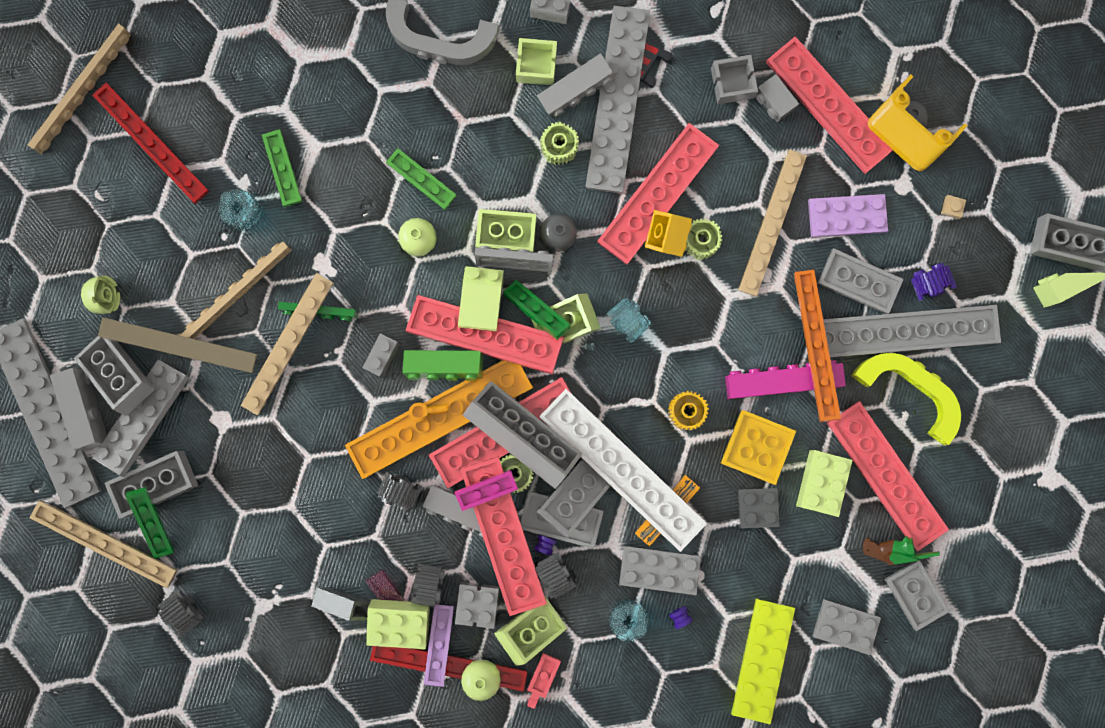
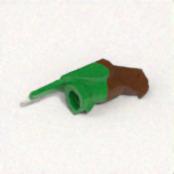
[863,536,940,565]

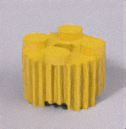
[668,391,709,430]

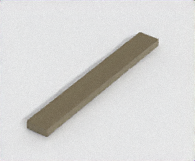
[98,317,258,373]

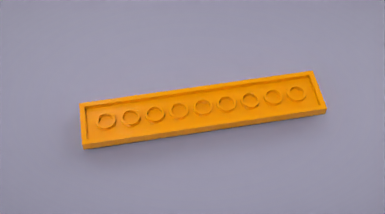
[345,360,533,479]

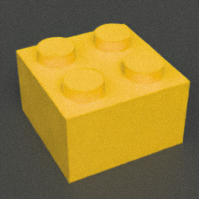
[645,210,692,257]

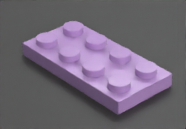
[808,194,888,237]

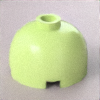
[398,218,437,257]
[81,275,120,314]
[461,660,501,701]

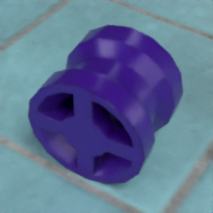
[534,534,557,555]
[669,606,693,629]

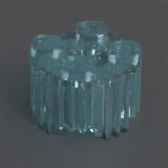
[218,189,262,231]
[607,298,651,343]
[608,599,649,642]

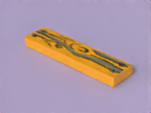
[635,475,700,546]

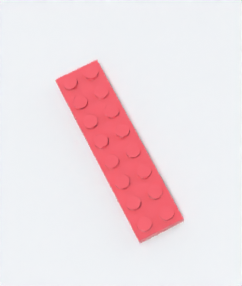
[766,37,893,174]
[597,123,719,265]
[406,295,564,375]
[429,377,572,488]
[827,401,949,552]
[461,456,547,616]

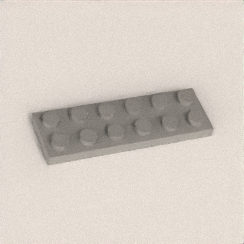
[92,360,189,477]

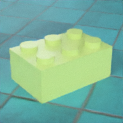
[475,209,537,253]
[796,450,852,517]
[366,599,430,649]

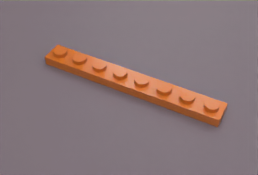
[794,270,841,422]

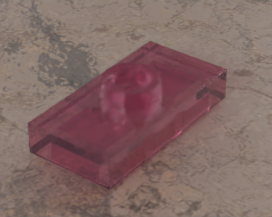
[366,569,405,601]

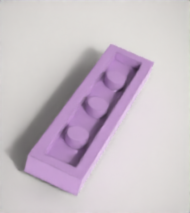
[424,604,454,687]

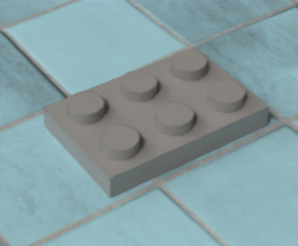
[885,560,950,631]
[812,599,881,655]

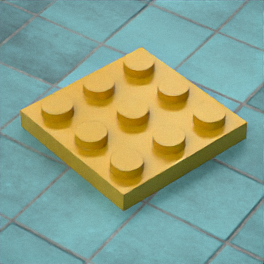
[721,410,796,485]

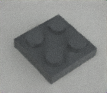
[738,488,780,528]

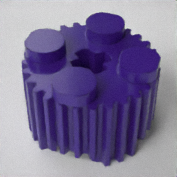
[911,263,957,301]

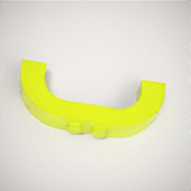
[850,353,961,445]

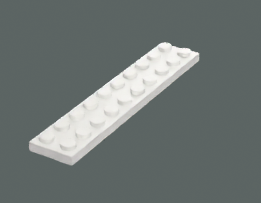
[539,389,707,552]

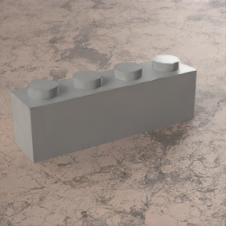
[537,53,615,118]
[422,485,483,537]

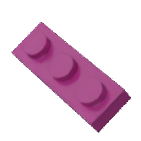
[455,470,518,511]

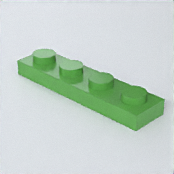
[262,129,303,207]
[386,148,457,210]

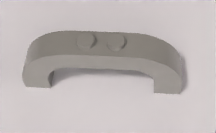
[386,0,499,65]

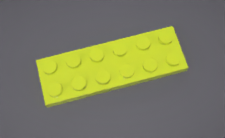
[731,599,795,724]

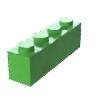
[402,350,483,381]

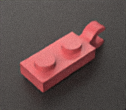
[527,653,561,709]

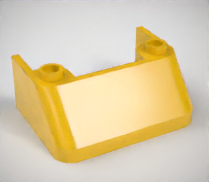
[868,74,968,171]

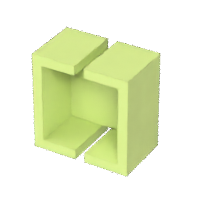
[516,38,557,85]

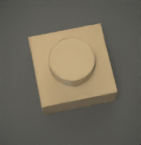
[941,195,966,219]

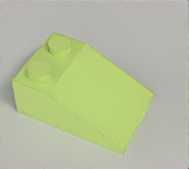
[458,266,504,331]
[1033,273,1105,308]
[531,293,601,344]
[494,596,567,666]

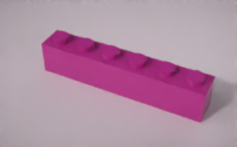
[725,360,846,399]

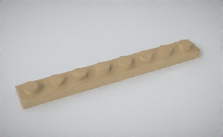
[28,24,131,154]
[738,149,807,297]
[178,242,292,339]
[241,273,334,415]
[30,500,178,588]

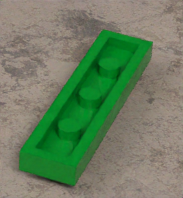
[503,280,571,340]
[278,302,358,322]
[126,487,174,559]

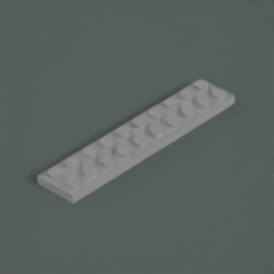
[585,6,650,194]
[823,305,1001,358]
[0,318,102,508]

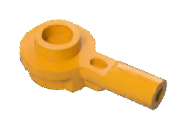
[409,403,448,422]

